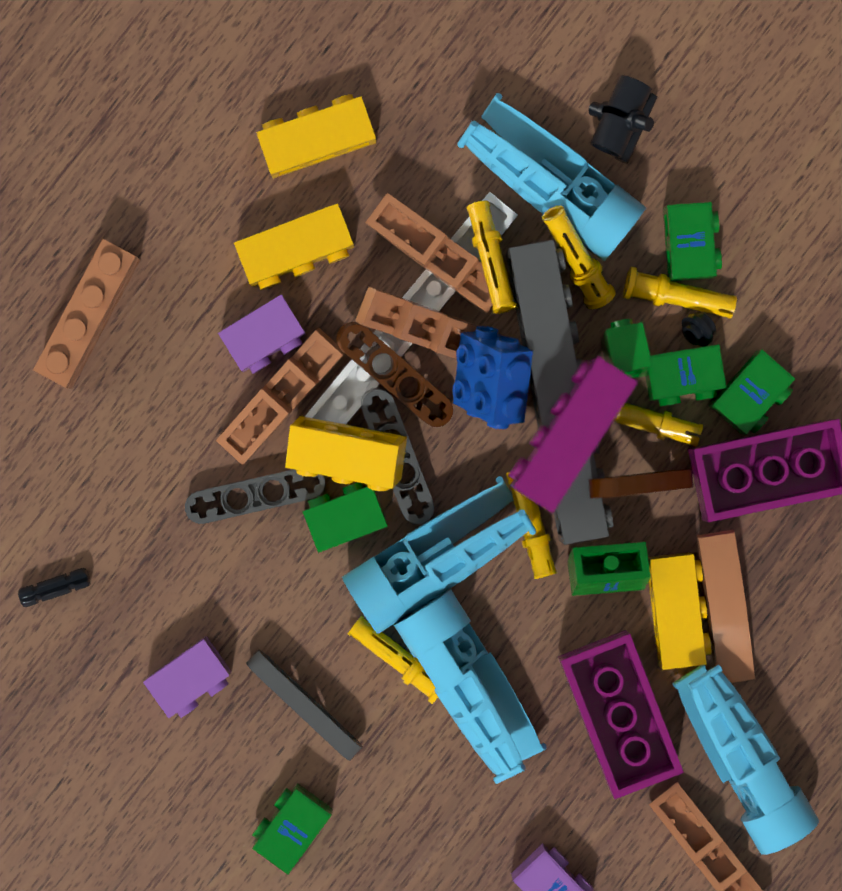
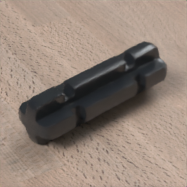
[18,568,91,607]

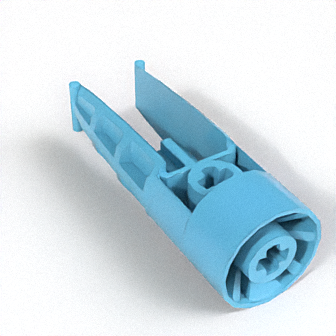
[457,93,647,261]
[342,476,536,634]
[394,588,547,784]
[672,665,819,854]

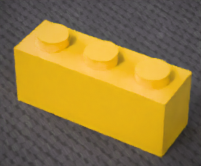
[256,94,376,178]
[234,203,354,290]
[285,416,407,491]
[648,552,711,670]

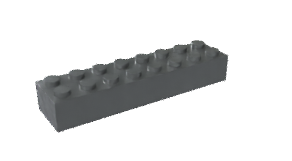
[506,240,613,545]

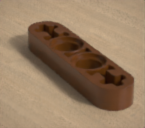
[336,322,453,427]
[588,469,693,498]

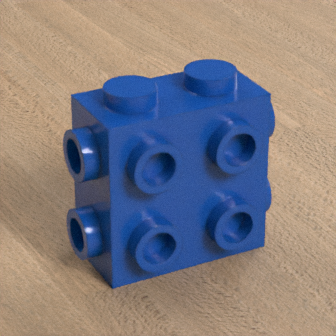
[452,326,533,429]

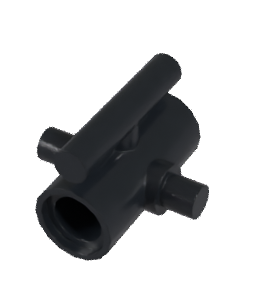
[588,75,658,164]

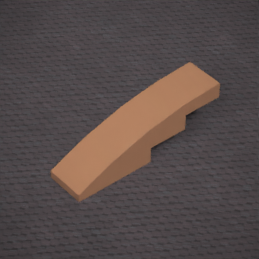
[365,193,511,315]
[355,287,503,359]
[216,328,345,465]
[697,530,755,683]
[649,782,763,891]

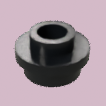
[682,311,716,347]

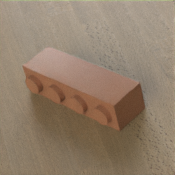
[33,239,141,389]

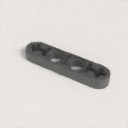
[361,387,434,524]
[185,469,326,524]
[246,649,363,761]

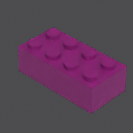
[508,357,638,513]
[688,419,842,522]
[557,630,684,800]

